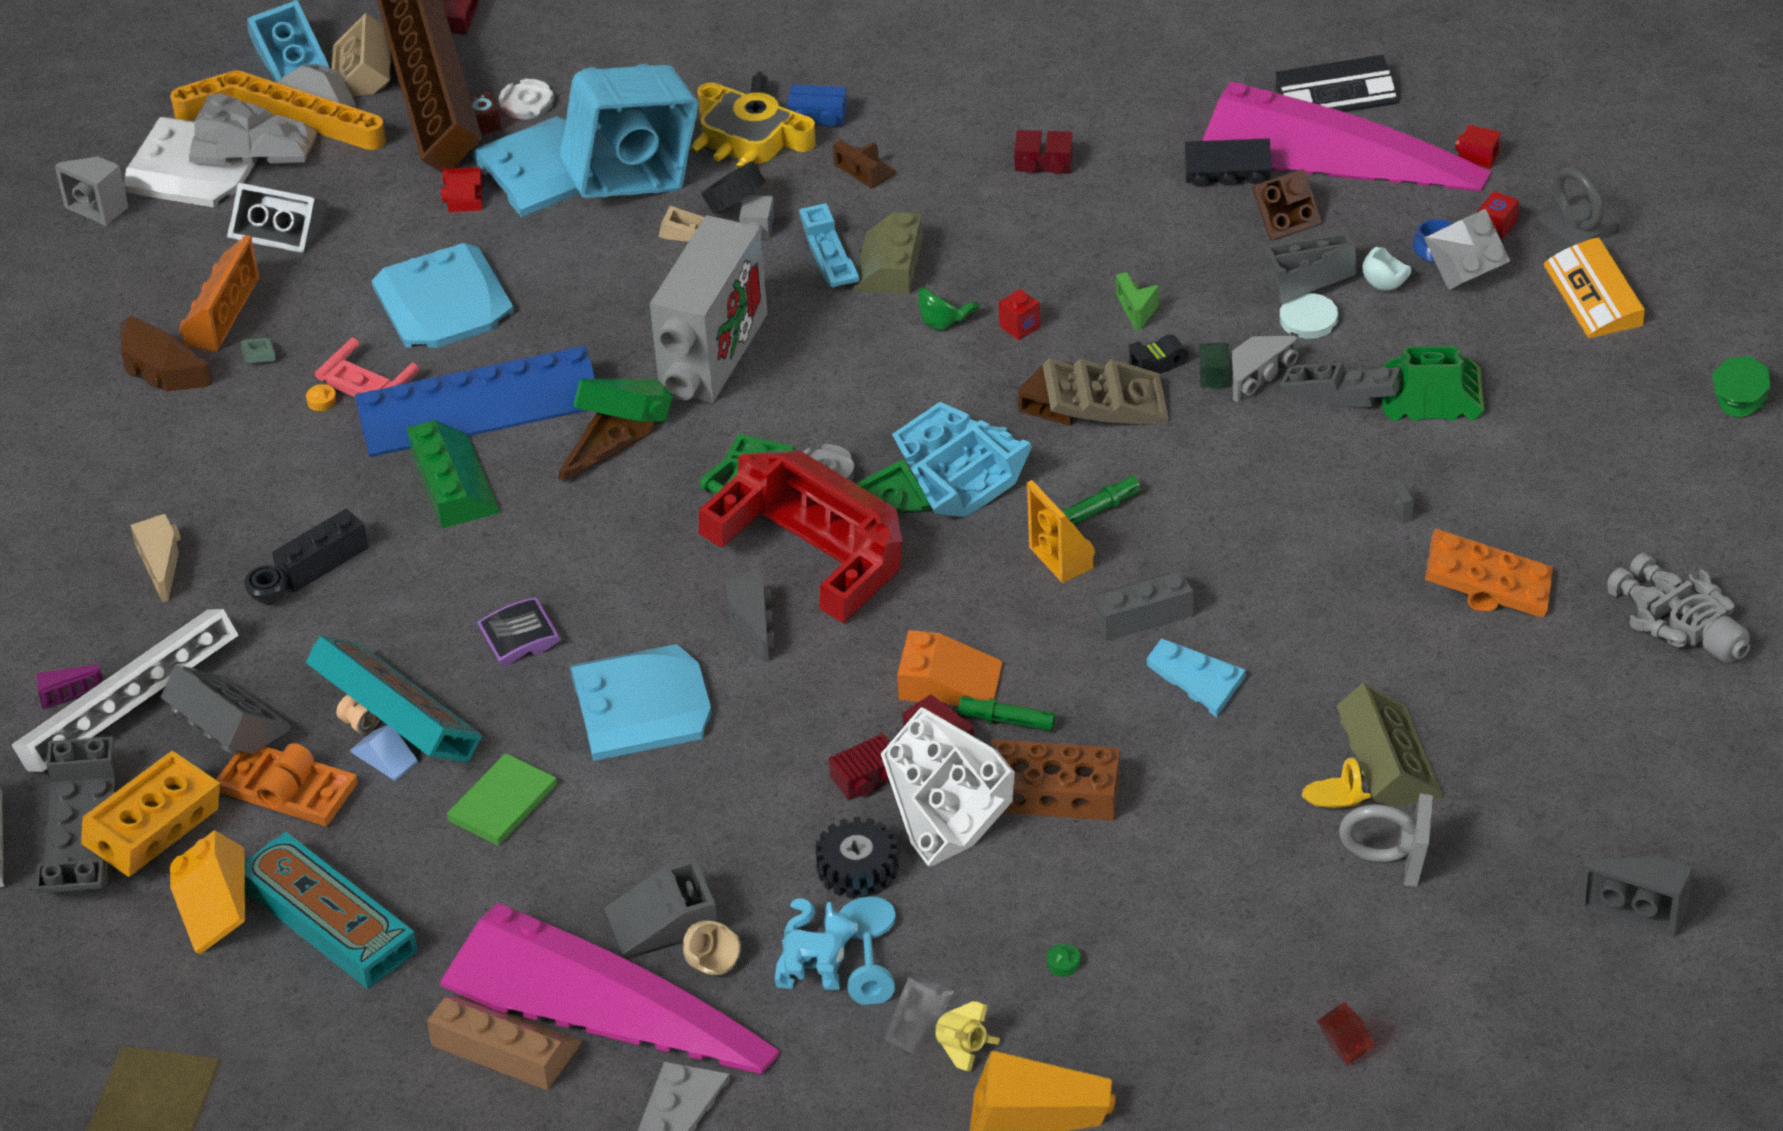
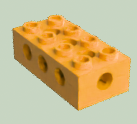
[81,750,220,877]

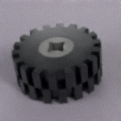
[815,817,899,899]

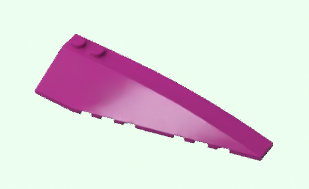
[1202,81,1491,191]
[440,903,780,1074]

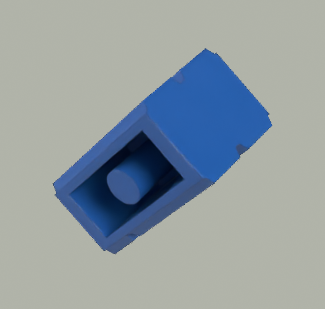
[787,84,848,127]

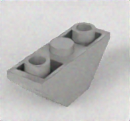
[276,63,356,108]
[1232,336,1298,402]

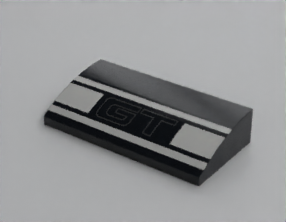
[1276,55,1397,112]

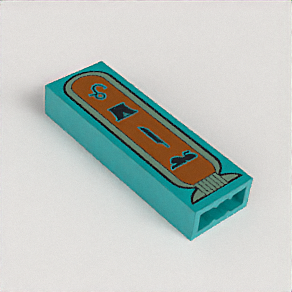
[305,635,483,763]
[244,832,418,989]

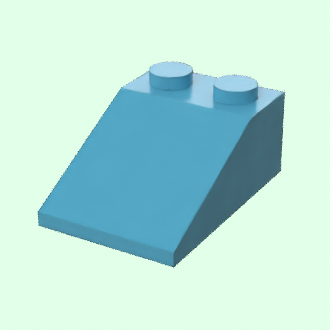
[247,0,330,82]

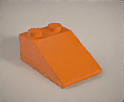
[897,630,1003,706]

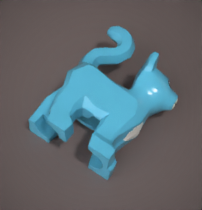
[775,898,858,990]

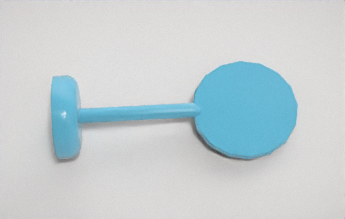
[839,897,896,1005]

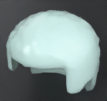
[1363,247,1411,291]

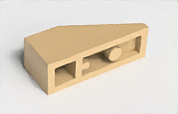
[130,514,181,602]

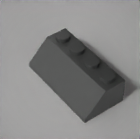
[161,664,291,755]

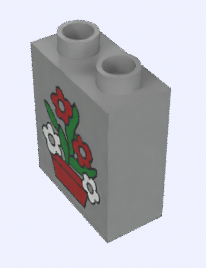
[650,215,768,403]

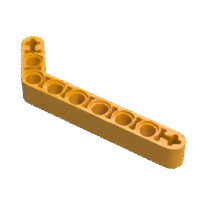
[170,70,386,150]

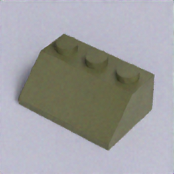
[853,212,923,295]

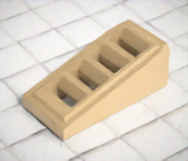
[658,206,705,242]

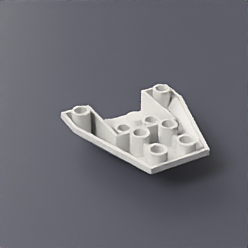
[881,707,1015,866]

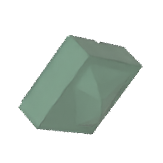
[241,338,275,363]

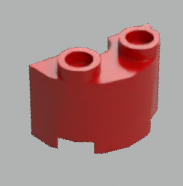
[441,167,484,213]

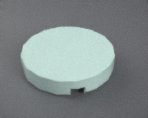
[1280,293,1338,339]

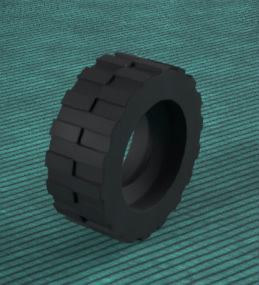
[701,161,766,214]

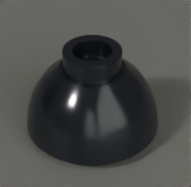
[244,565,287,605]

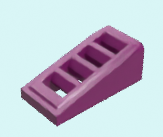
[37,664,104,710]

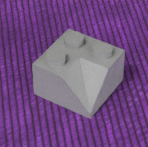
[55,157,128,226]
[1424,209,1510,290]

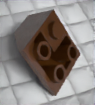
[1251,169,1322,240]

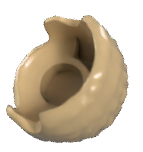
[683,920,741,976]

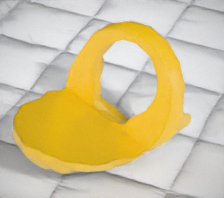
[1301,757,1372,808]

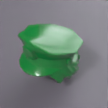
[1712,356,1771,417]

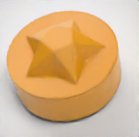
[306,384,336,411]

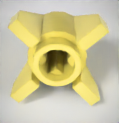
[936,1001,1000,1072]

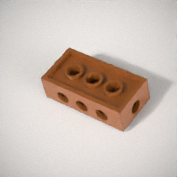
[990,739,1120,821]

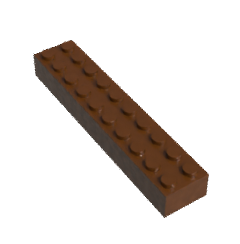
[377,0,482,172]

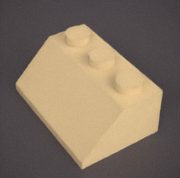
[331,13,391,96]

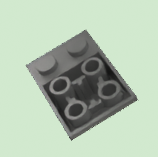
[604,858,717,958]

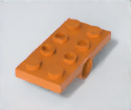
[1425,528,1553,617]
[216,743,358,827]

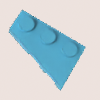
[1147,638,1246,718]

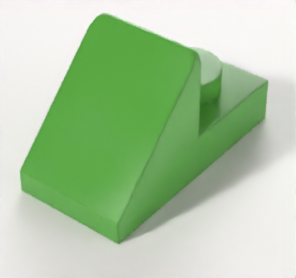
[1116,272,1159,331]

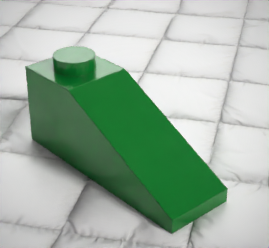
[573,379,673,422]

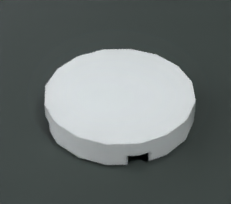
[499,79,554,119]

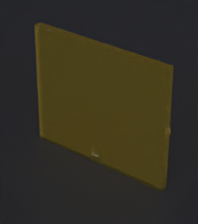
[87,1046,219,1131]

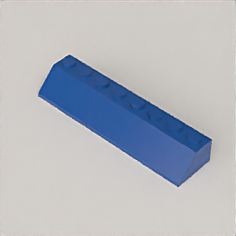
[355,346,595,457]

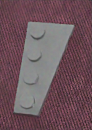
[638,1062,730,1131]

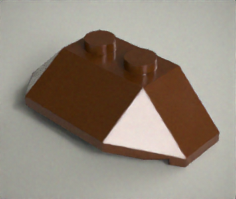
[120,315,212,392]

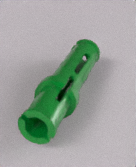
[1062,475,1141,525]
[958,695,1056,732]

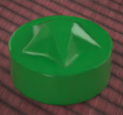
[1046,944,1080,977]

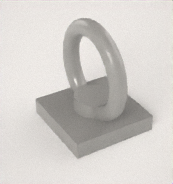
[1339,793,1433,886]

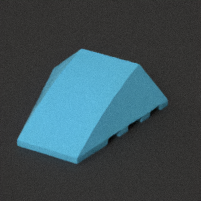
[892,402,1032,517]

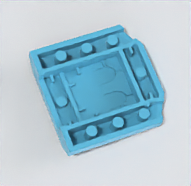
[470,116,580,217]
[372,243,514,348]
[570,644,712,761]

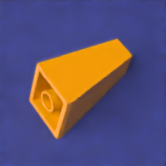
[970,1051,1116,1131]

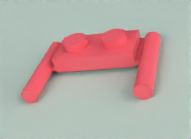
[315,338,420,397]

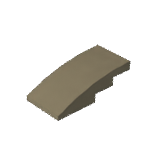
[1043,358,1169,424]

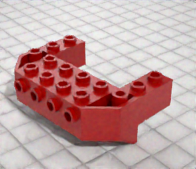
[698,450,902,624]

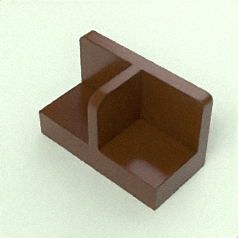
[833,139,895,189]

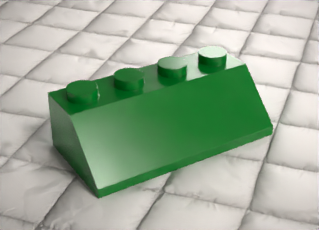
[406,420,500,529]

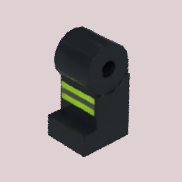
[1129,334,1189,374]

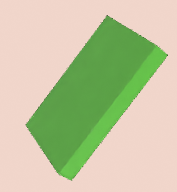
[447,753,557,846]

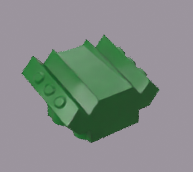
[1381,346,1484,422]

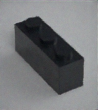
[1184,138,1272,186]
[272,508,368,592]

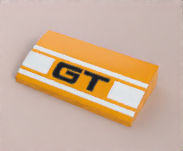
[1544,237,1645,338]

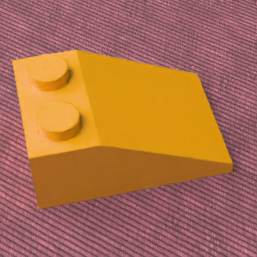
[1027,480,1095,583]
[170,830,245,953]

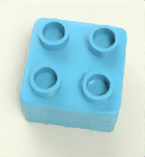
[560,64,698,198]

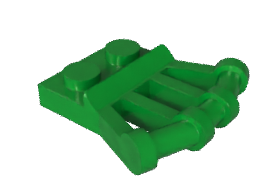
[699,434,795,494]

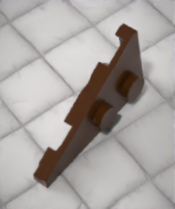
[558,413,655,481]

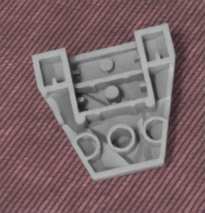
[189,94,317,165]

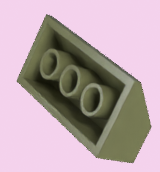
[1337,682,1443,808]

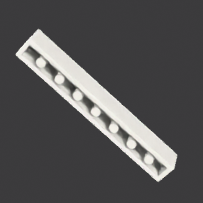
[12,609,238,772]

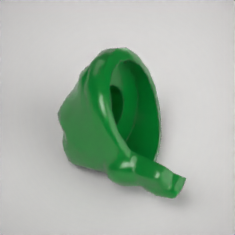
[918,287,980,331]

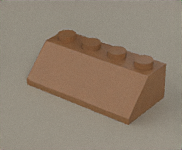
[427,996,582,1090]

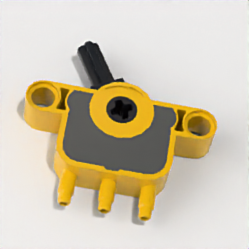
[690,72,816,168]

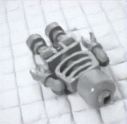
[1607,552,1750,663]

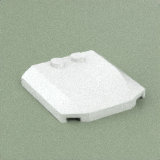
[123,117,259,207]

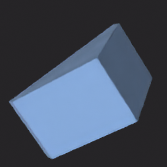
[350,725,418,781]

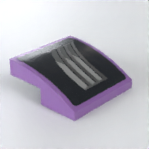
[477,597,561,667]

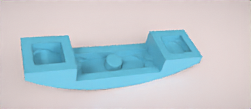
[799,203,859,288]

